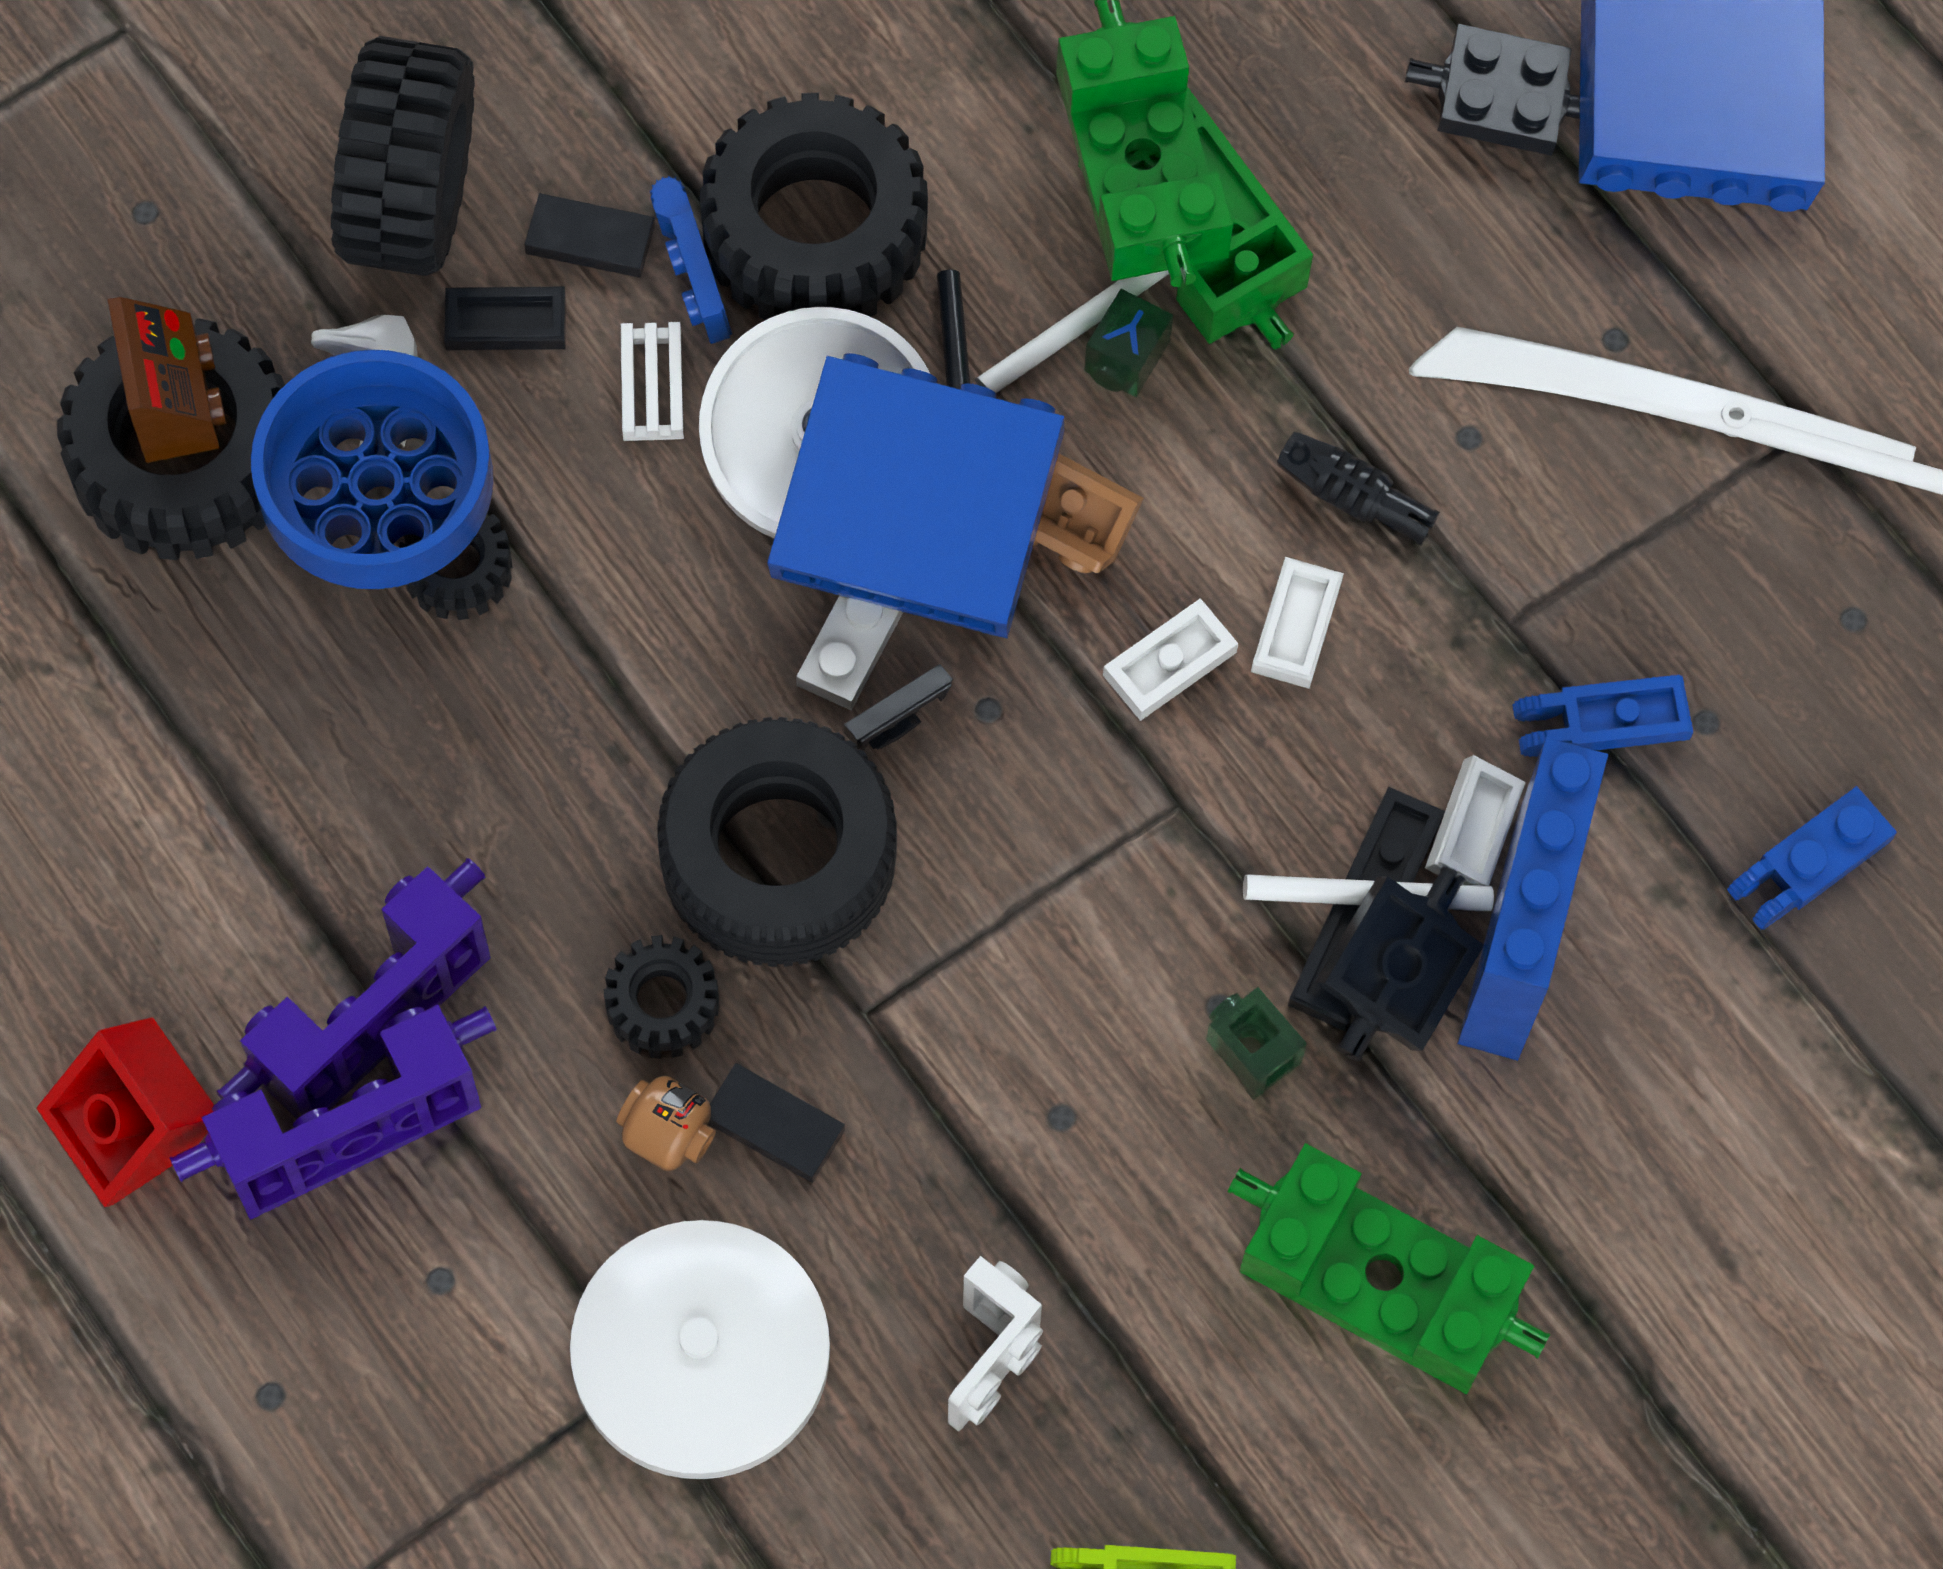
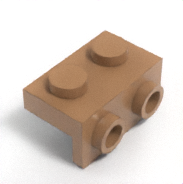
[1034,454,1144,573]

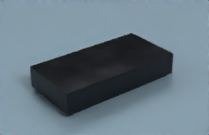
[524,193,655,278]
[444,286,566,351]
[708,1063,845,1183]

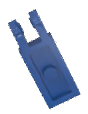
[650,176,732,344]
[1512,675,1693,757]
[1727,786,1897,930]

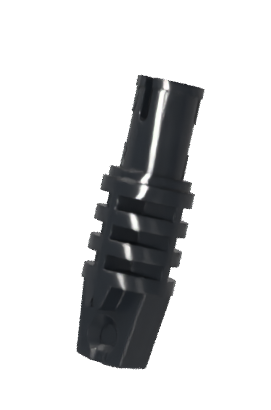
[1277,432,1440,546]

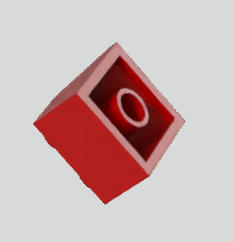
[36,1017,214,1208]

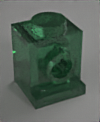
[1206,987,1307,1100]

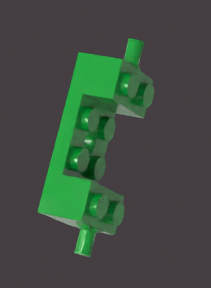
[1056,0,1233,287]
[1078,86,1313,350]
[1227,1143,1551,1395]

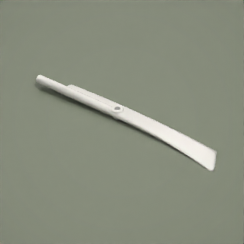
[1409,327,1943,495]

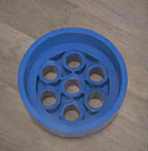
[251,350,494,589]

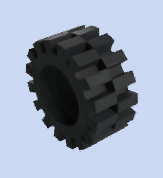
[399,514,513,620]
[604,935,719,1059]

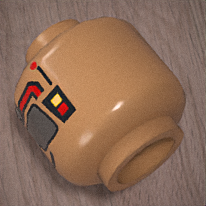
[616,1076,716,1171]

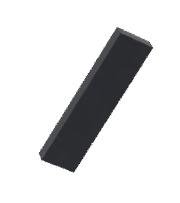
[1288,786,1445,1031]

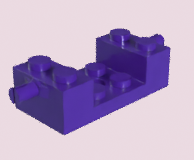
[216,858,491,1119]
[169,1004,497,1220]

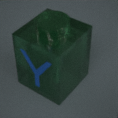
[1084,288,1174,397]

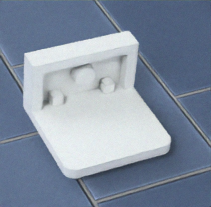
[948,1256,1043,1431]

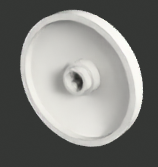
[699,307,930,538]
[570,1220,830,1479]

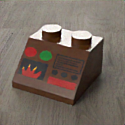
[107,297,227,463]

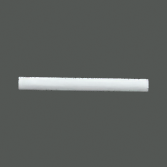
[975,270,1169,393]
[1243,875,1494,911]

